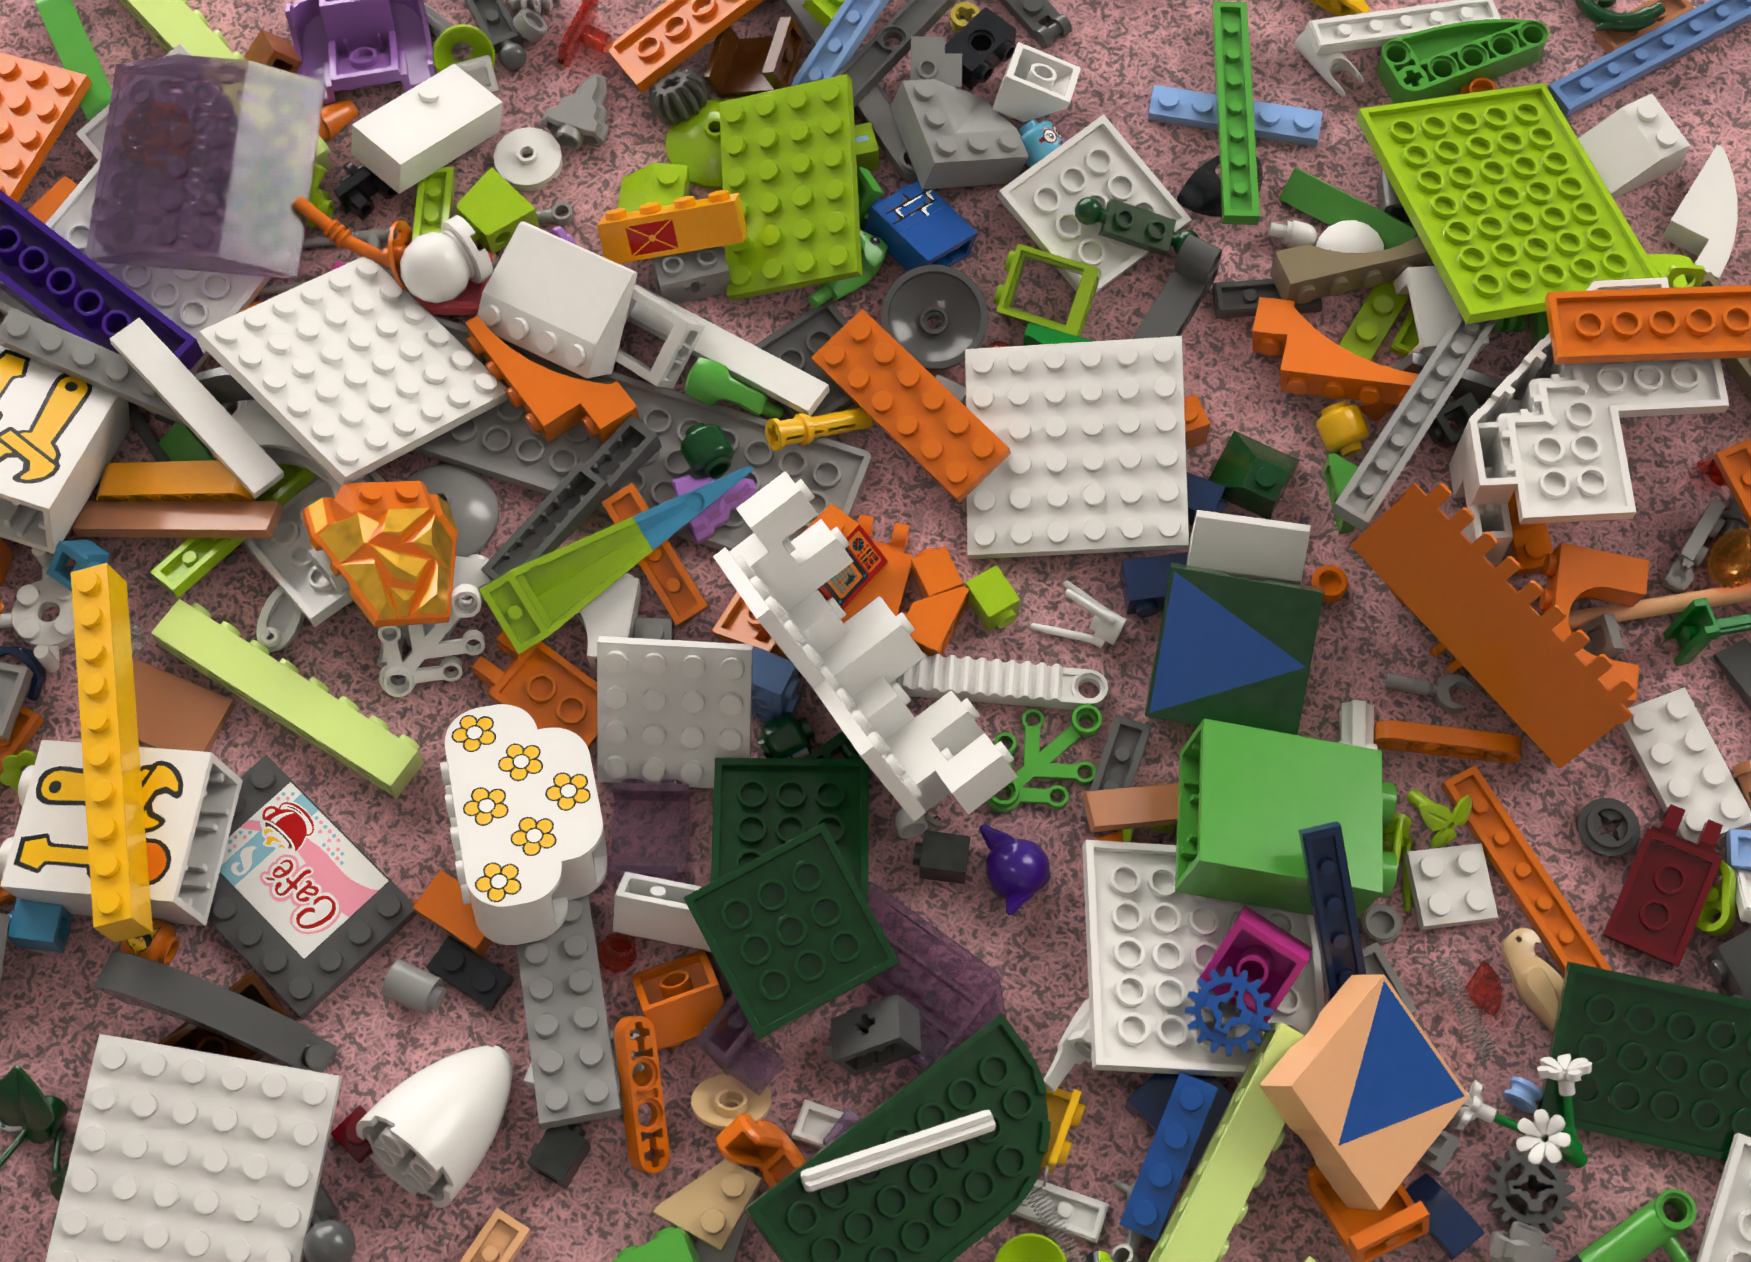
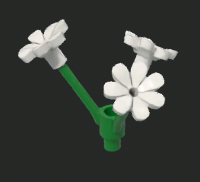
[1453,1054,1592,1168]

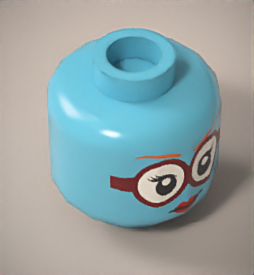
[1018,119,1065,168]

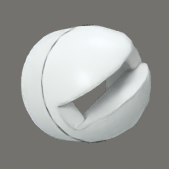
[895,808,928,839]

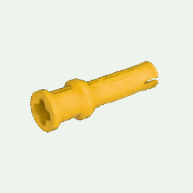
[765,408,873,451]

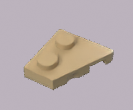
[653,1159,762,1253]

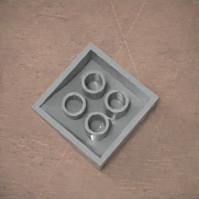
[890,79,1029,190]

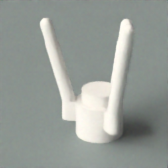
[1030,580,1127,649]

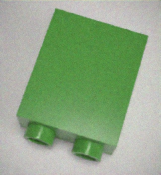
[1175,718,1397,919]

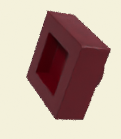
[330,1105,373,1164]

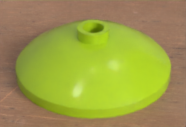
[666,99,727,189]

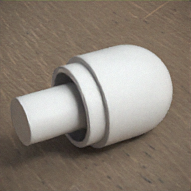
[1267,220,1317,248]

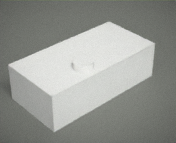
[351,64,503,194]

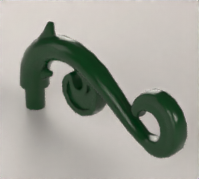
[1574,0,1665,33]

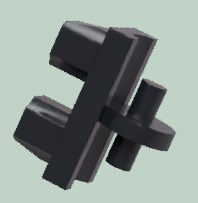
[333,161,398,219]

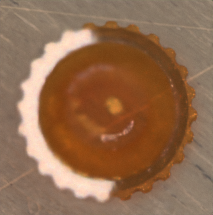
[1706,528,1751,588]

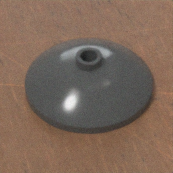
[881,265,988,370]

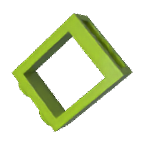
[993,243,1102,337]

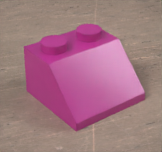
[1199,905,1312,1023]

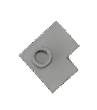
[910,36,962,89]

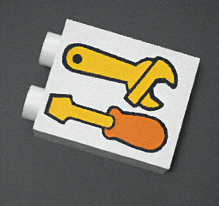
[0,345,130,554]
[0,740,243,926]

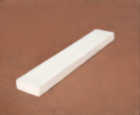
[1305,0,1501,55]
[110,318,284,499]

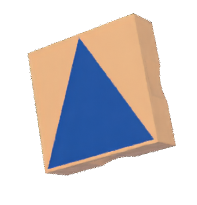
[1259,974,1469,1211]

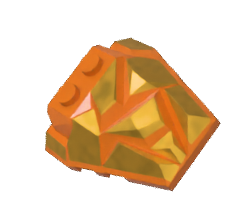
[302,481,458,627]

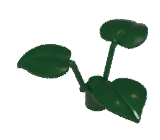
[0,1064,69,1202]

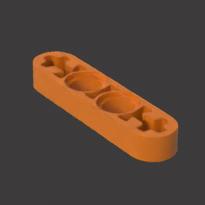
[1373,720,1522,764]
[614,1016,670,1173]

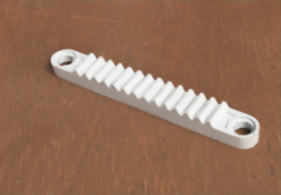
[890,653,1108,710]

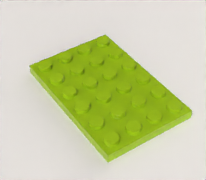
[719,74,862,300]

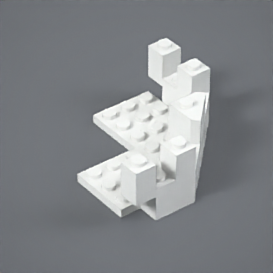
[1449,278,1729,562]
[713,471,1018,822]

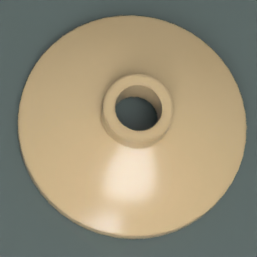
[691,1072,771,1130]

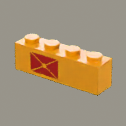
[597,190,748,264]

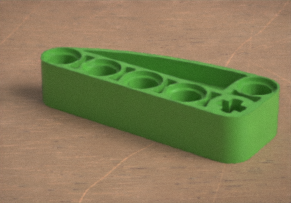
[1376,19,1549,104]

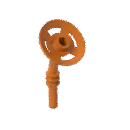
[293,196,413,292]

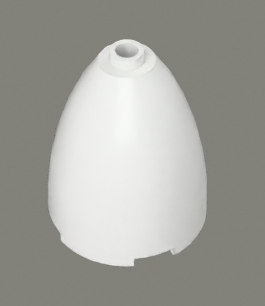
[356,1045,513,1208]

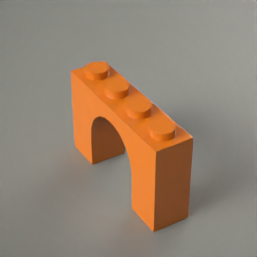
[1539,542,1649,708]

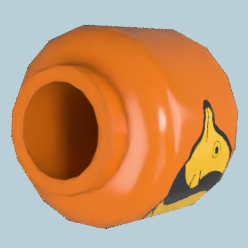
[120,918,180,965]

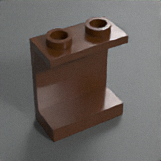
[704,16,806,98]

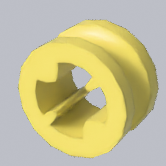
[950,2,980,34]

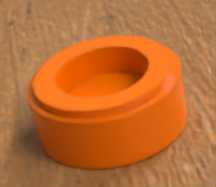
[1310,565,1348,603]

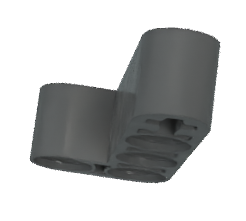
[1132,234,1222,339]

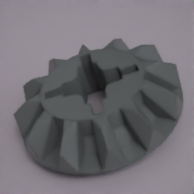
[1576,798,1640,859]

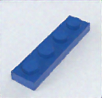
[1119,1072,1219,1241]

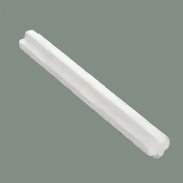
[801,1110,996,1192]

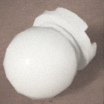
[400,215,493,304]

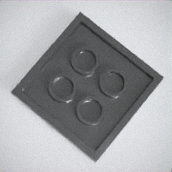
[755,299,855,419]

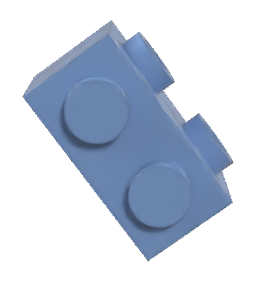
[752,646,802,723]

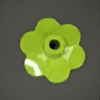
[0,750,37,793]

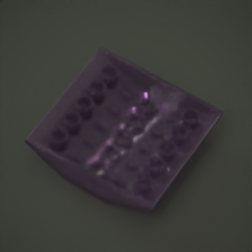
[85,54,326,279]

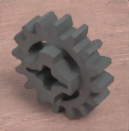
[1483,1148,1575,1234]

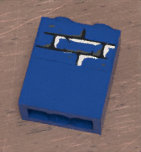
[864,181,978,272]

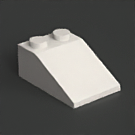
[1578,93,1690,199]

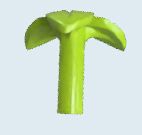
[1406,789,1472,849]

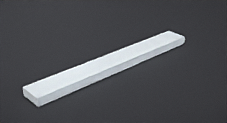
[627,283,830,416]
[791,1099,1109,1244]

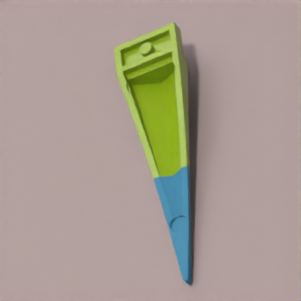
[479,466,754,655]

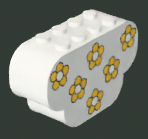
[440,704,608,945]

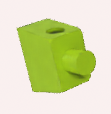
[455,168,540,253]

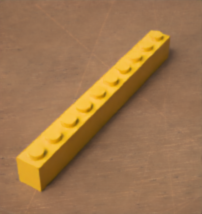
[71,563,153,943]

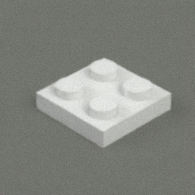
[1404,843,1499,930]

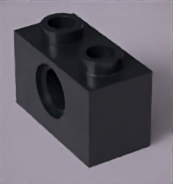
[945,7,1016,90]

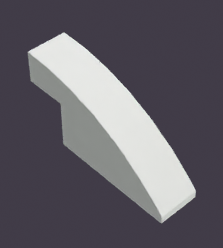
[1662,145,1738,280]

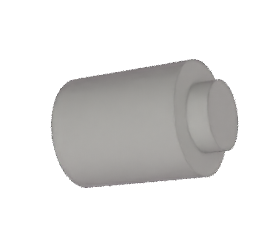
[382,959,446,1015]

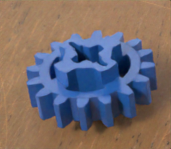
[1185,967,1274,1057]

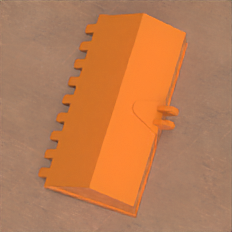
[1350,483,1636,769]

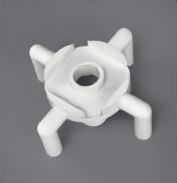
[0,547,75,673]

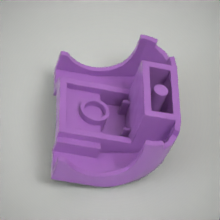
[285,0,437,108]

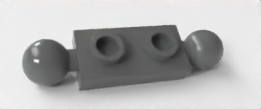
[465,0,527,71]

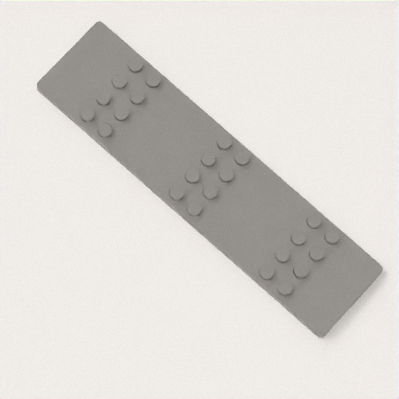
[411,315,871,551]

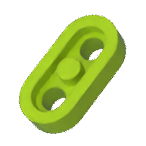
[1696,860,1736,936]

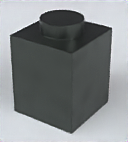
[913,830,971,884]
[527,1124,591,1189]

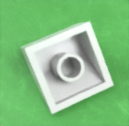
[992,42,1081,122]

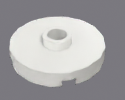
[493,127,563,192]

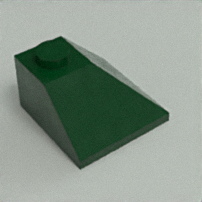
[1208,431,1300,520]

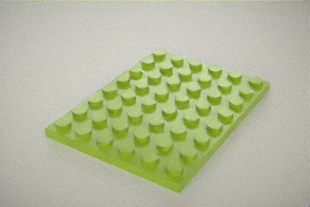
[1356,83,1661,324]

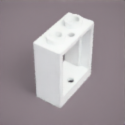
[615,285,705,389]

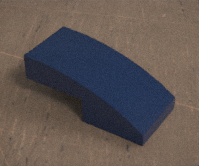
[1406,1173,1485,1261]

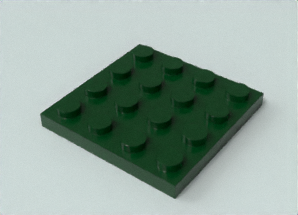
[711,758,869,903]
[683,822,900,1040]

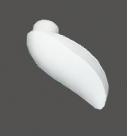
[256,586,305,652]

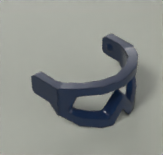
[0,646,47,701]

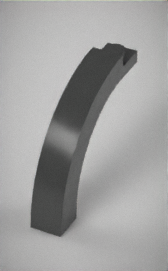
[94,951,336,1073]

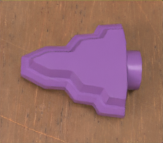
[671,475,758,544]

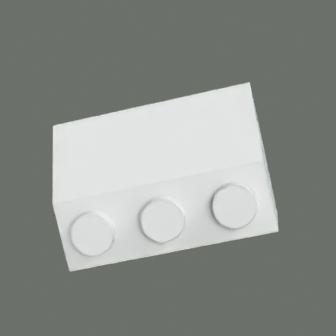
[1187,510,1311,584]

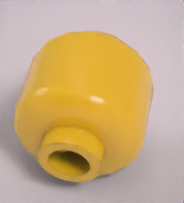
[1316,401,1370,457]

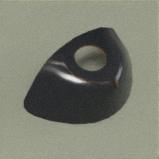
[1177,155,1263,217]

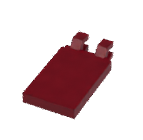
[1603,804,1723,967]

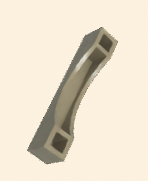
[1270,236,1435,304]

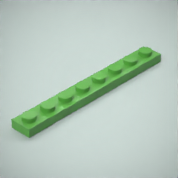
[1212,1,1260,225]

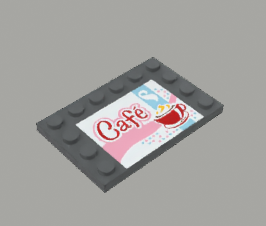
[208,755,417,1019]

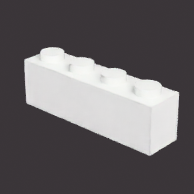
[613,872,711,952]

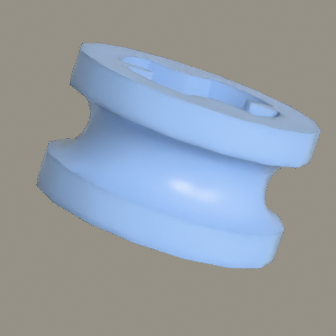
[1502,1076,1543,1113]

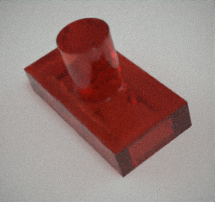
[557,0,612,67]

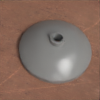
[406,464,499,557]

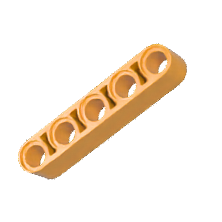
[96,460,255,501]

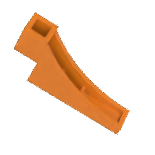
[1252,297,1419,405]
[465,316,640,444]

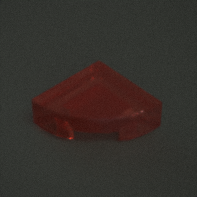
[1461,960,1502,1017]

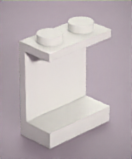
[1393,266,1490,359]

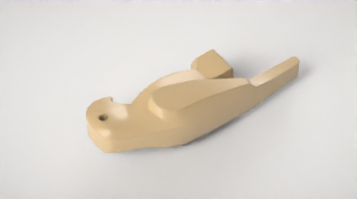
[1500,928,1564,1033]

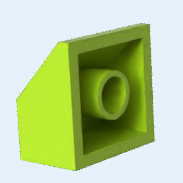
[617,162,691,213]

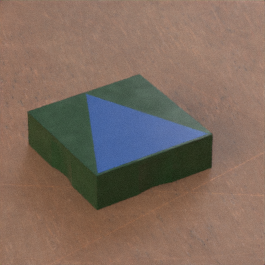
[1145,562,1324,735]

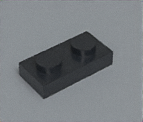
[426,936,514,1012]

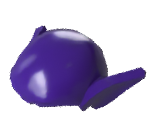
[979,824,1051,915]

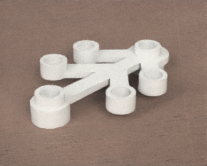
[378,584,485,697]

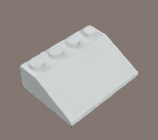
[477,222,638,379]

